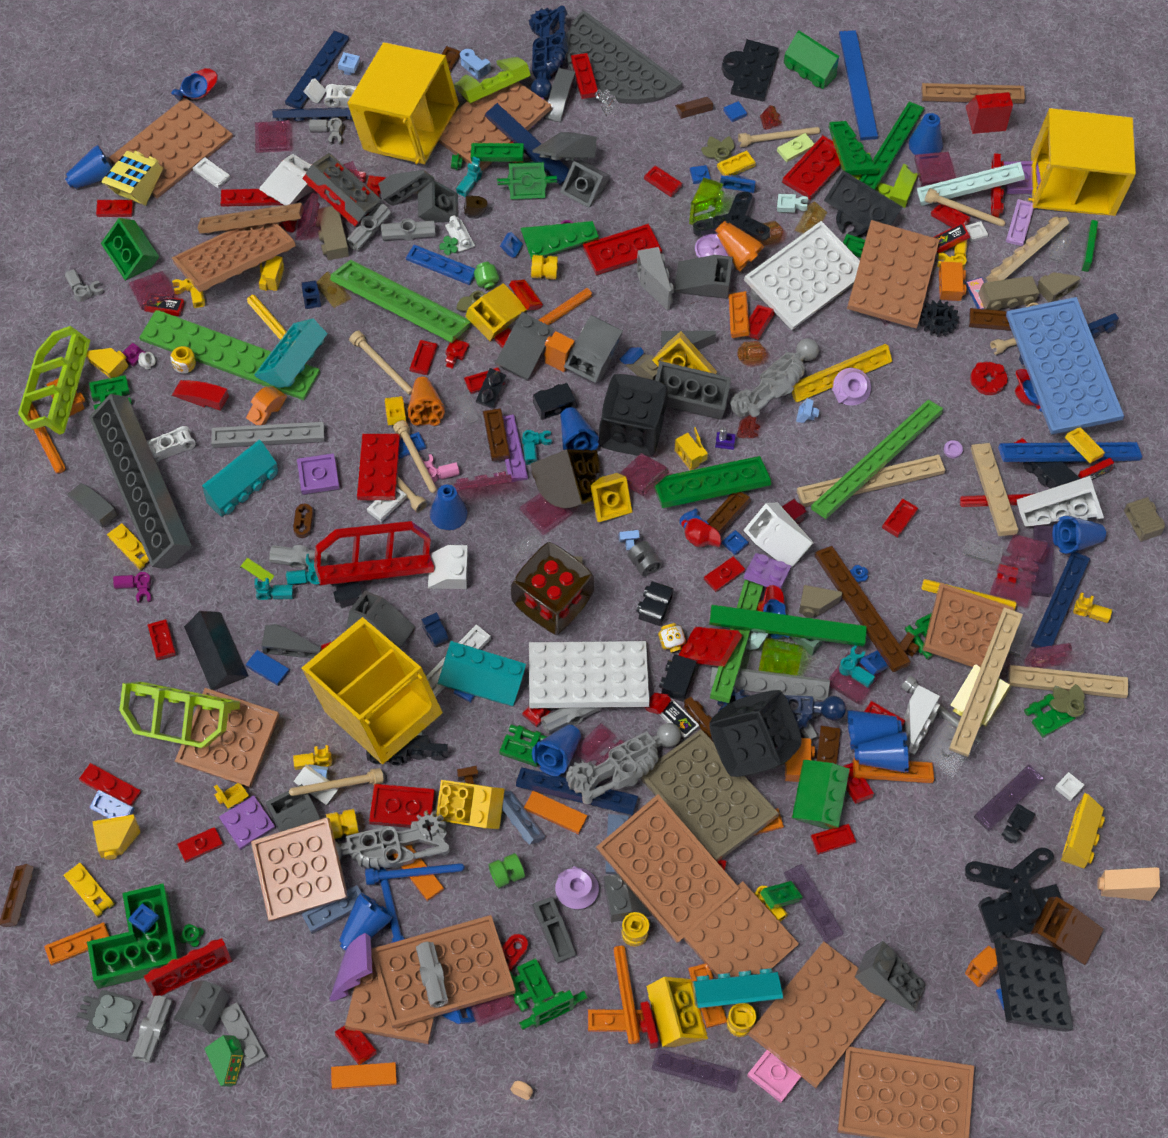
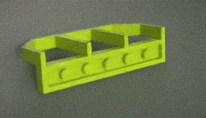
[18,326,90,435]
[119,681,240,748]

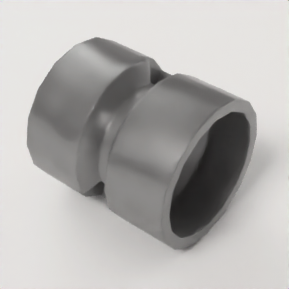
[627,541,662,577]

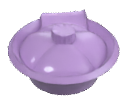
[695,233,728,258]
[832,368,871,405]
[555,866,599,909]

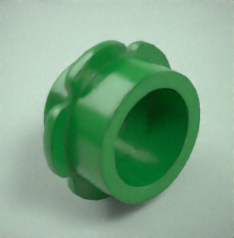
[451,153,462,171]

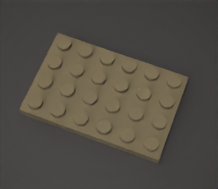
[640,729,779,862]

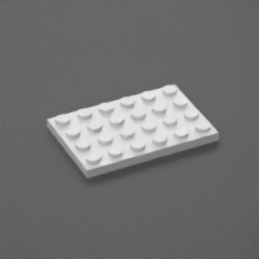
[744,221,860,330]
[529,641,649,708]

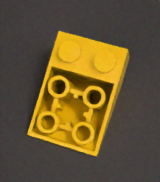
[465,283,527,342]
[436,780,505,829]

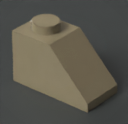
[1037,272,1081,302]
[626,355,658,380]
[799,585,842,617]

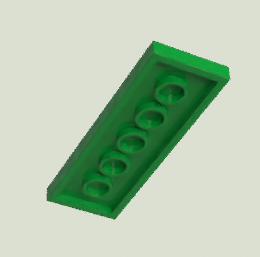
[652,456,771,508]

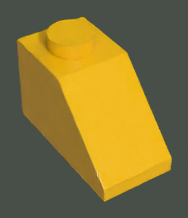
[86,348,129,378]

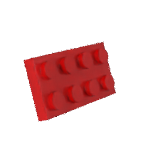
[782,135,841,200]
[583,224,662,275]
[357,434,400,500]
[144,938,232,997]

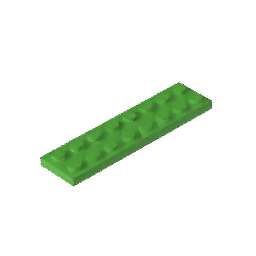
[330,259,471,343]

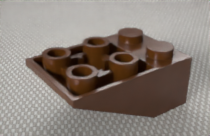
[1030,897,1103,965]

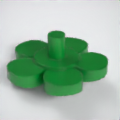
[439,236,458,256]

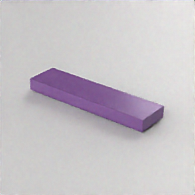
[503,414,528,482]

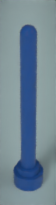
[365,863,465,885]
[378,867,404,943]

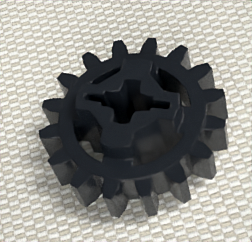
[919,299,959,337]

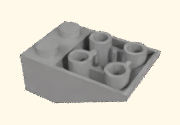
[636,247,674,311]

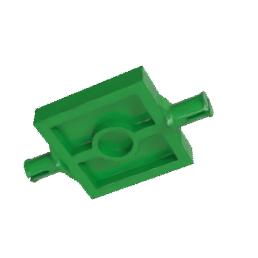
[497,162,557,199]
[519,990,587,1030]

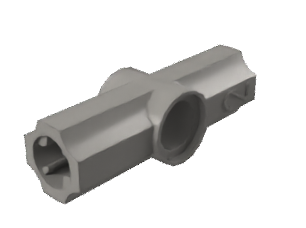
[346,204,391,251]
[381,218,435,241]
[269,545,330,570]
[541,707,601,734]
[416,941,448,1008]
[132,996,173,1063]

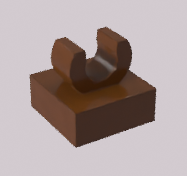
[899,632,919,657]
[457,765,478,784]

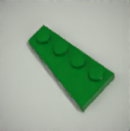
[829,121,879,175]
[520,221,599,261]

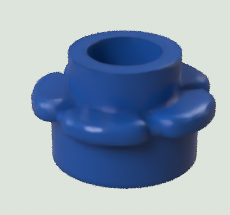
[850,565,868,582]

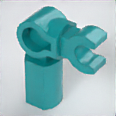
[456,156,482,197]
[522,430,552,465]
[286,554,321,585]
[254,578,293,600]
[839,645,875,688]

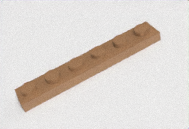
[921,83,1025,103]
[197,203,304,234]

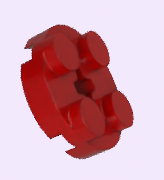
[970,362,1007,395]

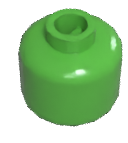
[474,262,499,290]

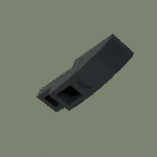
[366,735,448,766]

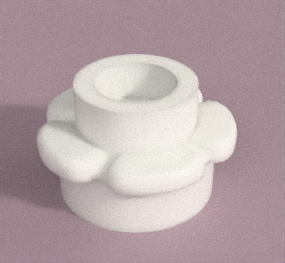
[138,352,156,370]

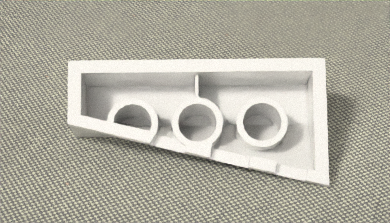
[1017,476,1104,526]

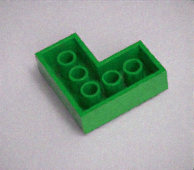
[87,883,179,989]

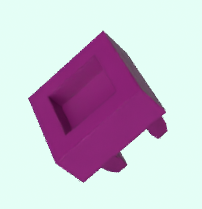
[122,343,145,367]

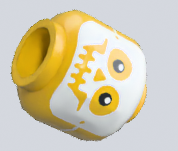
[170,346,196,373]
[658,623,686,653]

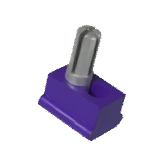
[715,427,736,450]

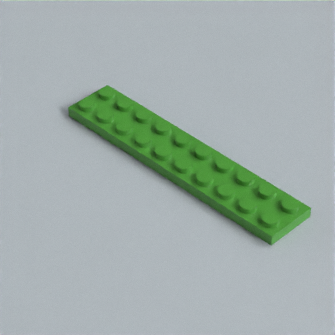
[139,310,320,400]

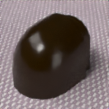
[464,195,488,217]

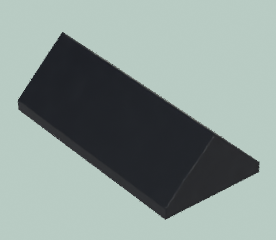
[184,611,248,691]

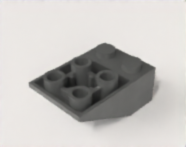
[533,132,597,161]
[674,255,733,298]
[564,315,623,383]
[346,591,415,648]
[266,784,320,832]
[855,941,926,1012]

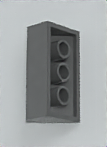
[655,361,731,419]

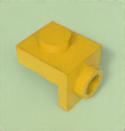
[385,396,406,425]
[213,783,249,809]

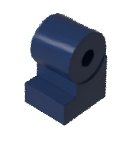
[301,280,321,309]
[421,612,449,647]

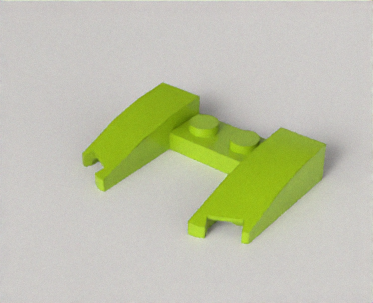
[454,57,531,103]
[852,153,918,208]

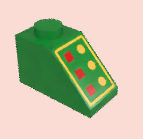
[204,1035,244,1087]

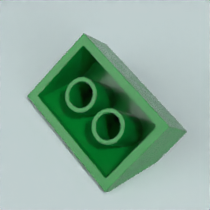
[784,30,839,89]
[101,218,159,281]
[792,760,849,829]

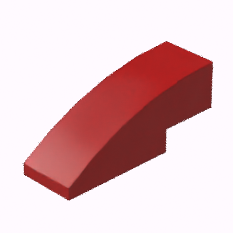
[172,380,229,411]

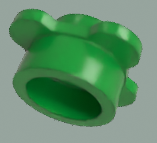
[179,924,204,947]

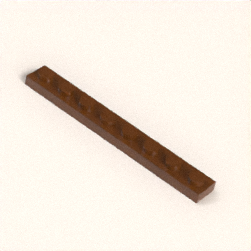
[815,546,911,673]

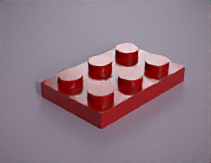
[679,627,742,666]
[369,784,435,830]

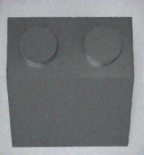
[560,160,611,208]
[418,180,458,223]
[604,874,652,923]
[173,981,230,1035]

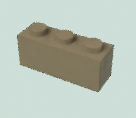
[314,206,349,260]
[978,276,1039,310]

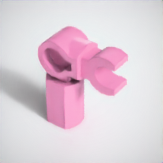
[421,454,459,483]

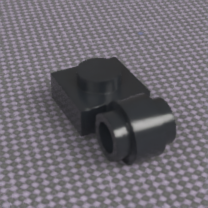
[1001,804,1035,843]

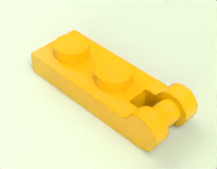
[107,523,149,570]
[63,863,114,918]

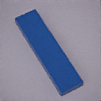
[406,245,475,285]

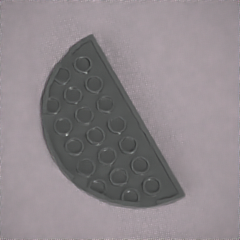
[566,10,682,104]

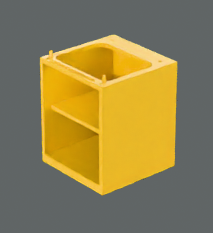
[347,42,459,164]
[1028,108,1136,216]
[301,617,443,765]

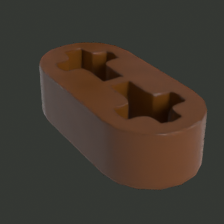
[293,503,313,538]

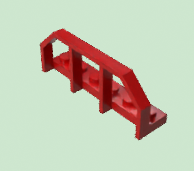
[314,521,434,585]

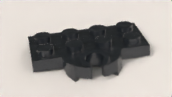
[721,39,779,102]
[824,171,903,237]

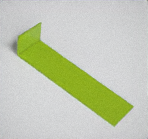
[240,558,274,583]

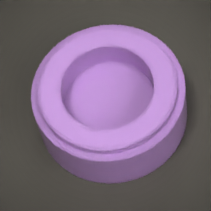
[944,440,963,459]

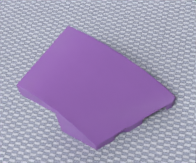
[329,933,372,1001]

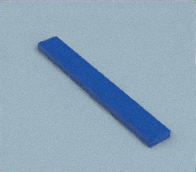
[839,30,878,140]
[998,442,1142,462]

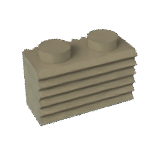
[1124,497,1165,542]

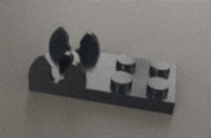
[978,884,1062,943]

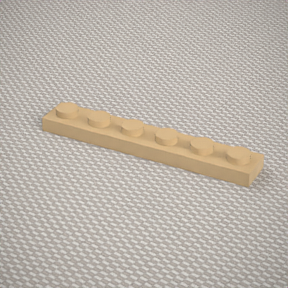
[986,217,1069,282]
[971,443,1018,536]
[1008,665,1128,698]

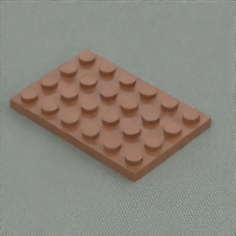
[438,71,552,171]
[109,97,233,198]
[847,220,940,328]
[172,223,296,292]
[596,794,740,943]
[371,915,515,1029]
[748,942,886,1088]
[837,1047,974,1138]

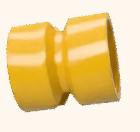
[531,255,558,280]
[326,809,359,839]
[621,912,649,947]
[727,1003,756,1037]

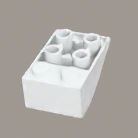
[260,154,314,205]
[744,502,814,568]
[904,685,940,758]

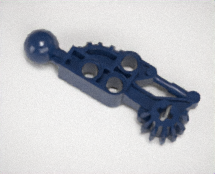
[528,5,568,99]
[717,687,846,730]

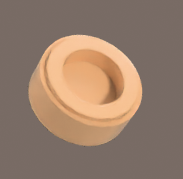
[511,1081,533,1100]

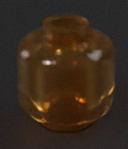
[759,221,783,246]
[737,341,766,365]

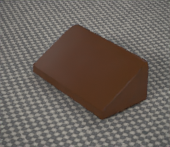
[675,97,713,119]

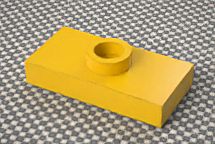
[717,150,756,175]
[1065,427,1105,463]

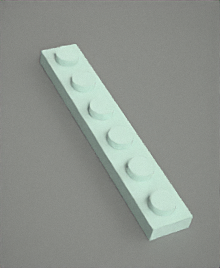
[917,162,1025,206]

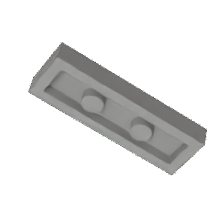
[220,1002,266,1068]

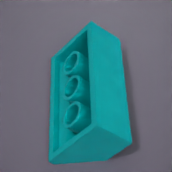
[254,318,328,388]
[202,439,278,517]
[437,641,526,706]
[692,968,783,1008]

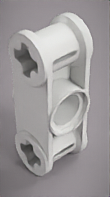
[324,84,357,107]
[147,426,196,462]

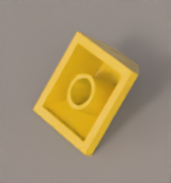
[591,473,632,522]
[92,814,140,860]

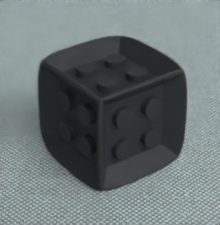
[599,374,668,457]
[709,690,802,777]

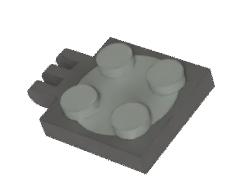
[77,990,142,1042]

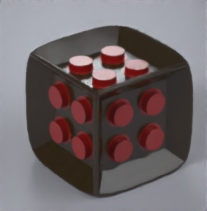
[511,542,595,635]

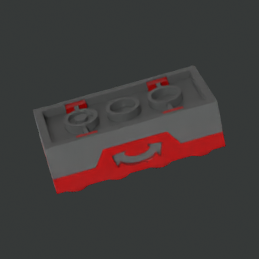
[302,153,382,226]

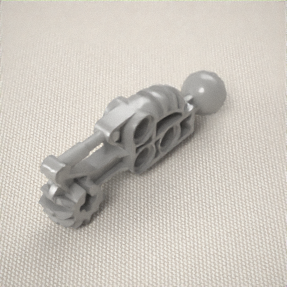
[730,338,819,417]
[566,723,681,804]
[335,811,450,870]

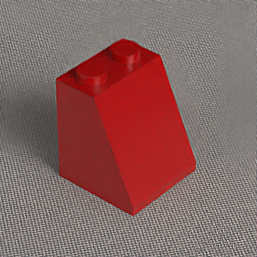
[966,92,1013,134]

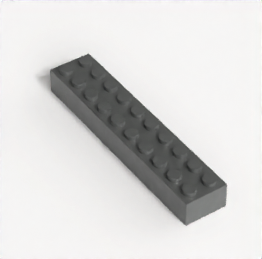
[89,394,192,569]

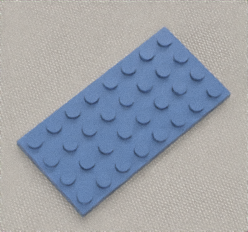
[1006,297,1124,435]

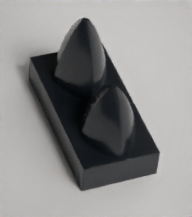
[475,368,507,409]

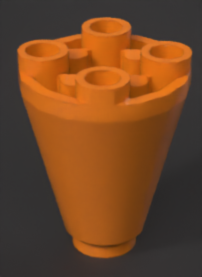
[715,221,765,272]
[408,377,445,426]

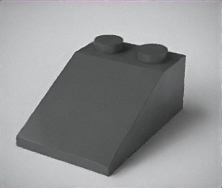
[495,312,554,380]

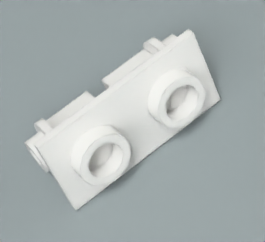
[445,216,475,252]

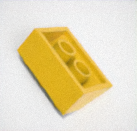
[652,331,717,374]
[1061,793,1105,869]
[646,977,708,1047]

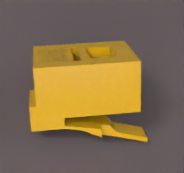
[259,256,284,291]
[674,427,708,470]

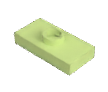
[777,133,814,162]

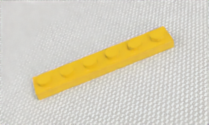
[792,344,892,402]

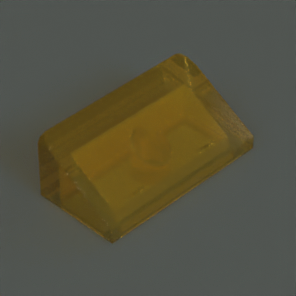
[795,201,827,234]
[317,271,352,308]

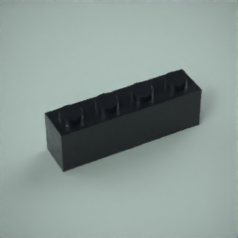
[1023,461,1081,489]

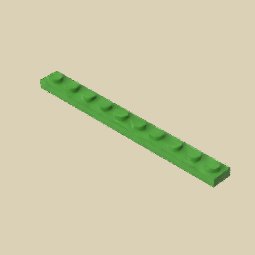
[811,399,943,519]

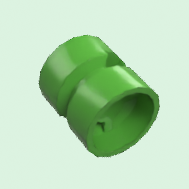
[488,853,525,889]

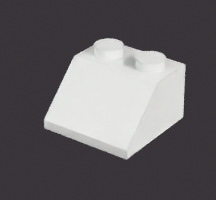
[428,545,468,589]

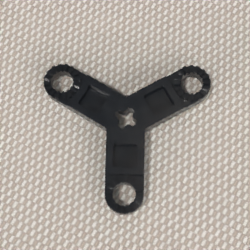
[693,192,770,241]
[965,847,1054,924]

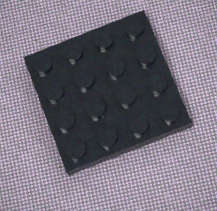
[994,937,1073,1032]

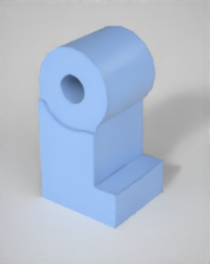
[460,49,491,80]

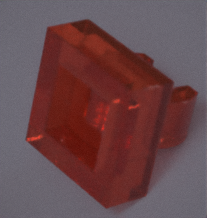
[760,105,782,130]
[737,415,760,439]

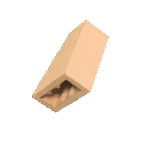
[1097,867,1160,901]

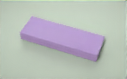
[1006,199,1033,246]

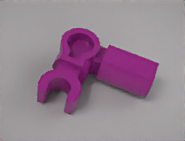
[113,572,151,603]

